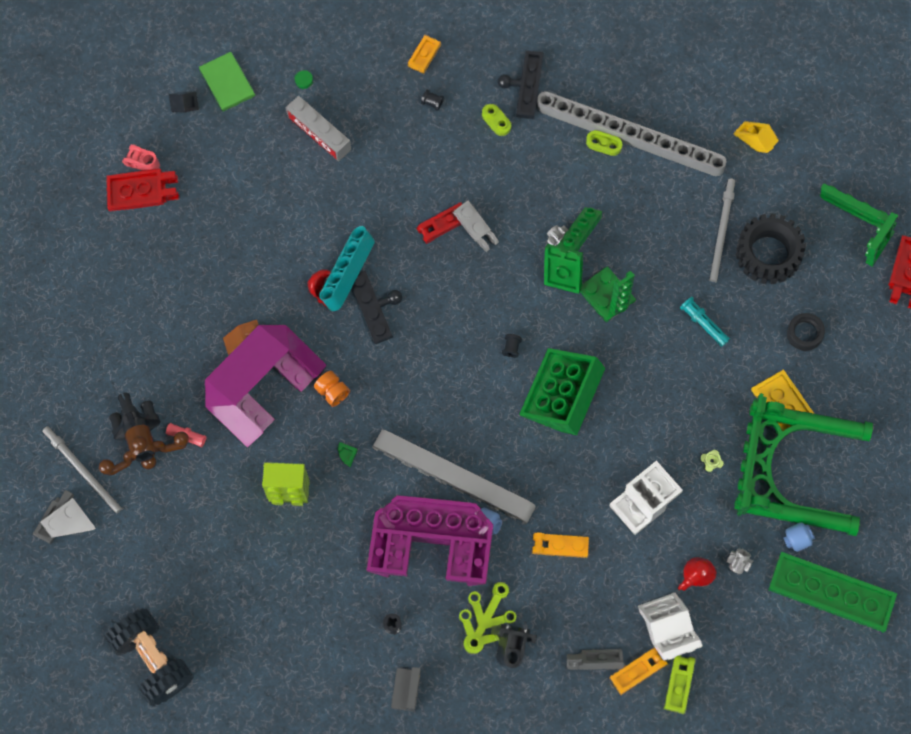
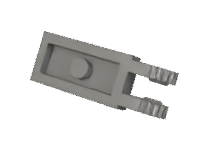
[453,200,499,252]

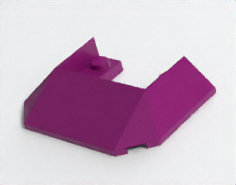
[205,325,326,448]
[367,495,493,586]

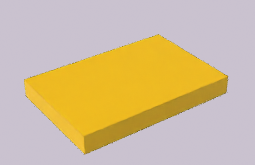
[751,369,814,432]

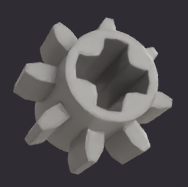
[547,225,568,246]
[727,549,753,574]

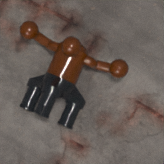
[99,392,189,475]

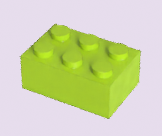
[262,463,310,506]

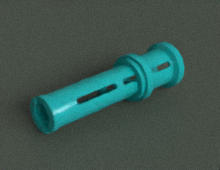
[680,297,730,347]

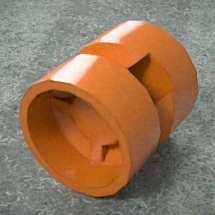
[314,371,350,407]

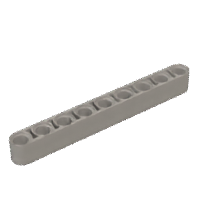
[372,430,536,524]

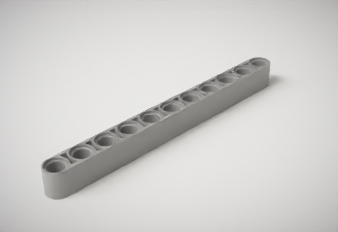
[537,92,727,176]

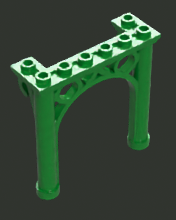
[734,393,873,536]

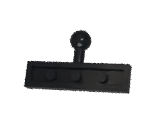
[498,50,544,119]
[352,271,402,344]

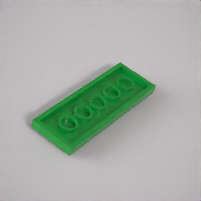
[768,552,897,632]

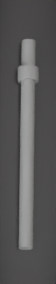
[709,179,735,282]
[43,426,122,514]

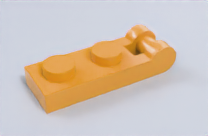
[532,533,589,558]
[610,648,668,695]

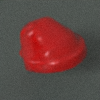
[308,269,331,308]
[678,557,716,591]

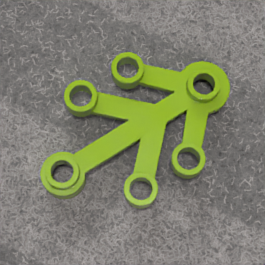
[459,582,516,654]

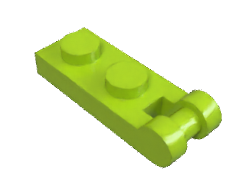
[664,655,695,714]

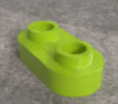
[482,104,511,136]
[586,130,622,156]

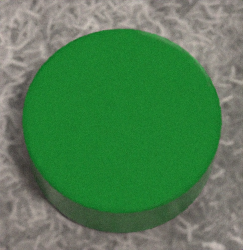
[295,70,313,89]

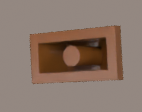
[223,320,259,355]

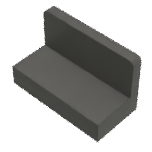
[391,667,421,712]

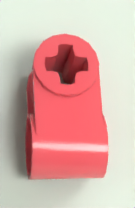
[122,145,160,171]

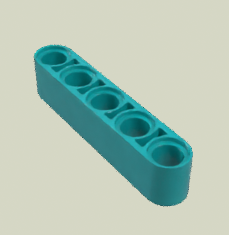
[319,226,375,311]

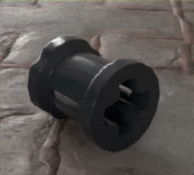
[421,89,444,111]
[502,334,522,358]
[383,613,402,635]

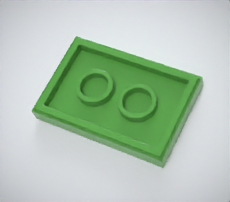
[199,52,255,111]

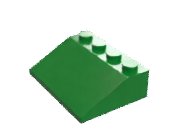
[519,348,605,435]

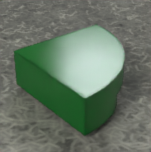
[338,442,358,467]

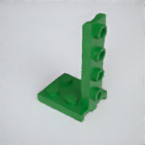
[820,183,898,267]
[544,207,602,294]
[580,266,636,323]

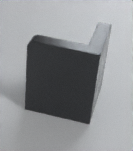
[169,92,199,112]

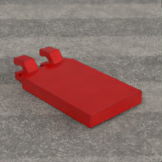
[106,168,179,211]
[888,235,911,309]

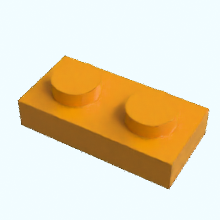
[408,35,441,74]

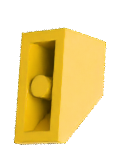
[733,121,779,153]

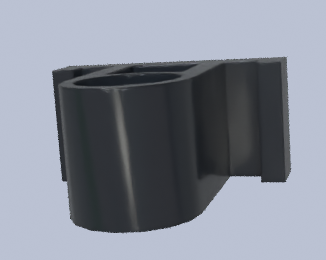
[491,624,537,668]

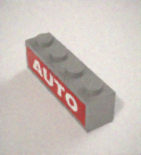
[286,96,352,161]

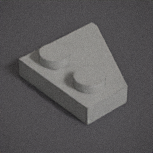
[40,498,95,538]

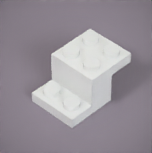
[609,461,683,535]
[638,593,702,660]

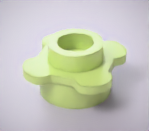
[701,450,724,472]

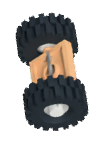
[105,608,194,707]

